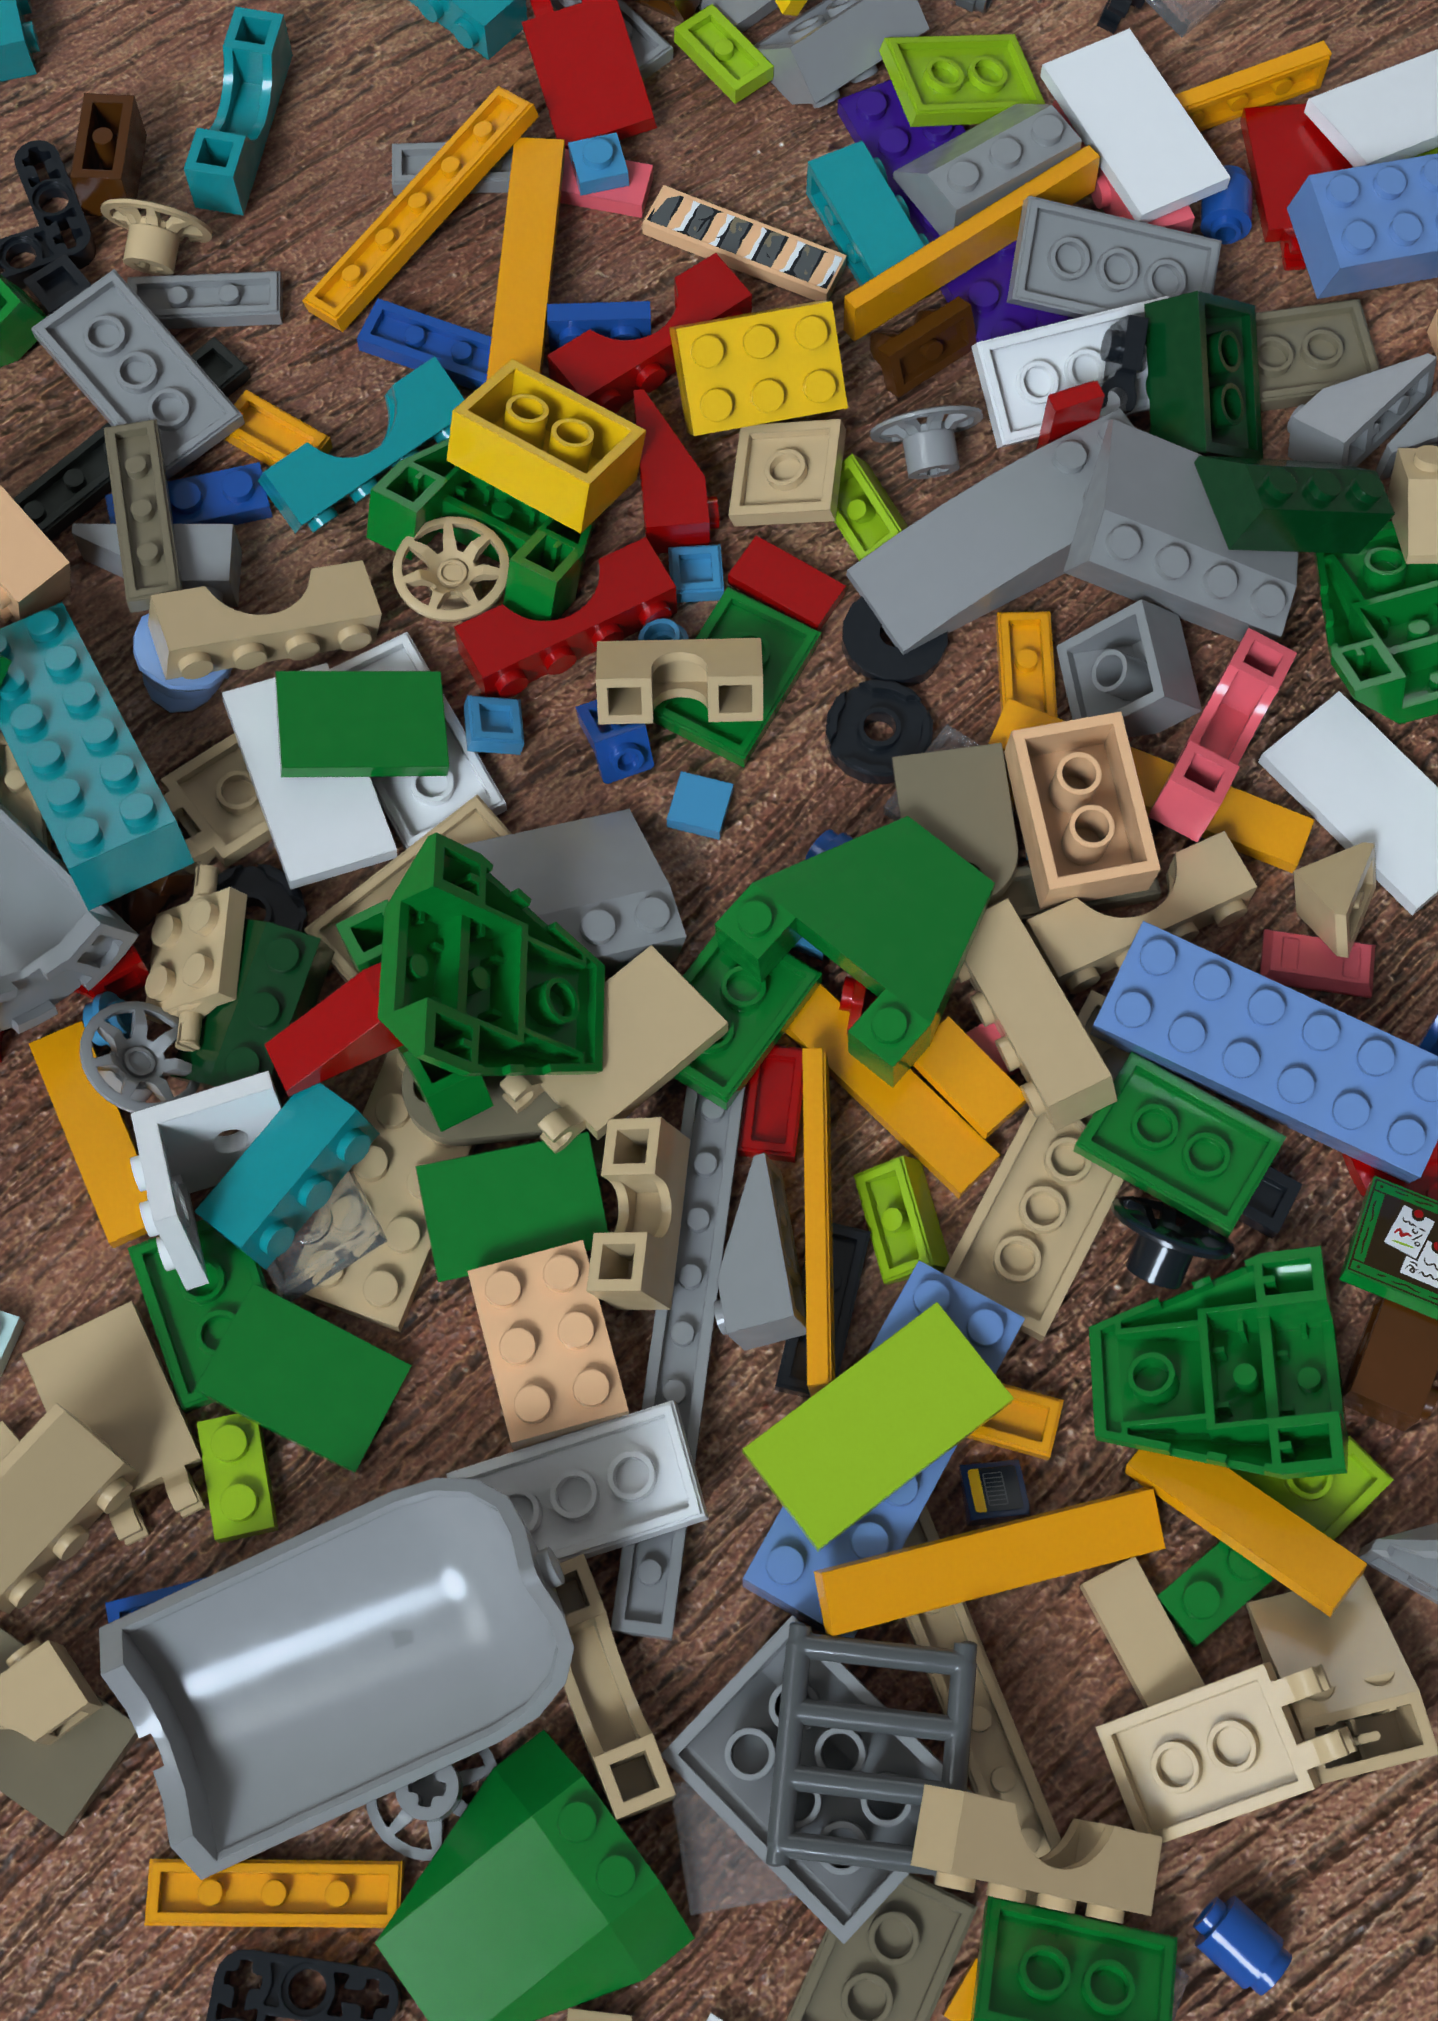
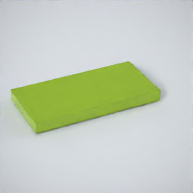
[742,1302,1014,1552]

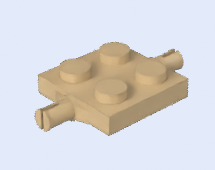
[145,865,247,1052]

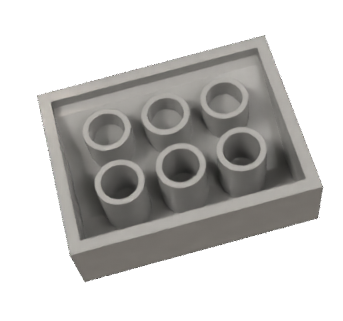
[1063,419,1298,642]
[464,809,687,978]
[661,1615,973,1944]

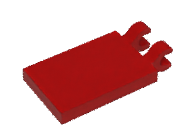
[521,0,657,149]
[1240,103,1354,271]

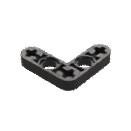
[0,140,96,289]
[206,1949,402,2021]

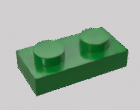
[1157,1541,1274,1647]

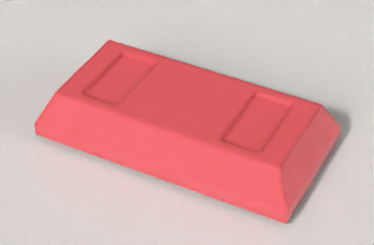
[1260,929,1376,998]

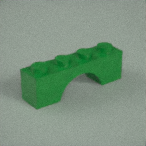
[335,899,494,1132]

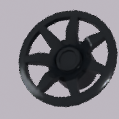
[1111,1196,1235,1289]

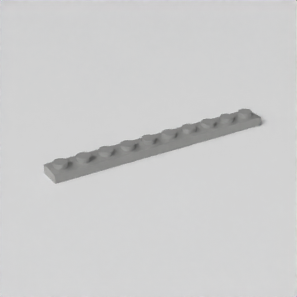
[611,1085,746,1641]

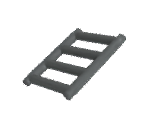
[766,1622,977,1888]

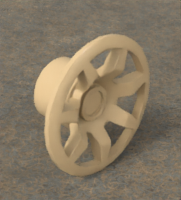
[101,198,213,276]
[393,516,509,622]

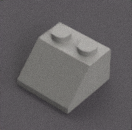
[1056,599,1202,737]

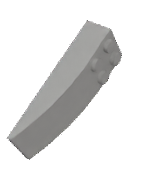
[846,408,1134,655]

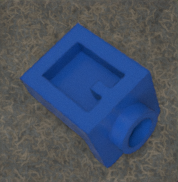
[575,700,654,784]

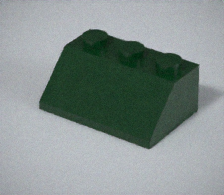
[1144,291,1263,459]
[1194,456,1395,554]
[170,919,335,1100]

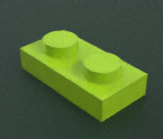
[674,4,774,104]
[197,1413,279,1543]

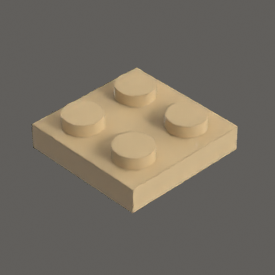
[728,419,846,527]

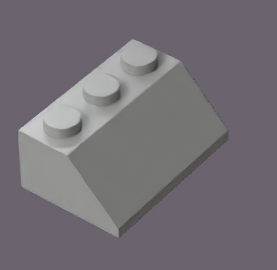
[754,0,930,108]
[893,104,1082,236]

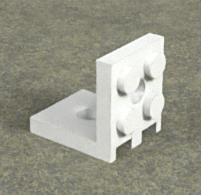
[130,1071,283,1291]

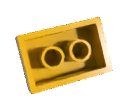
[669,300,848,436]
[447,359,646,534]

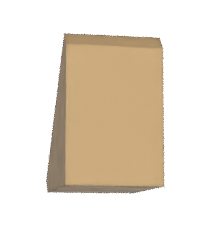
[1293,842,1376,958]

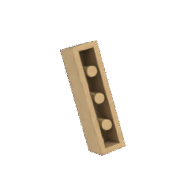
[957,898,1117,1132]

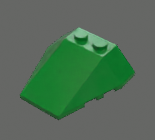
[1314,521,1438,724]
[378,832,605,1076]
[1089,1246,1348,1479]
[375,1729,695,2021]

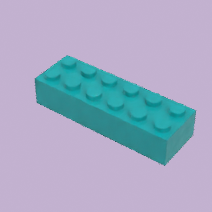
[0,602,194,911]

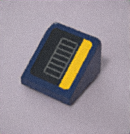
[959,1459,1031,1527]

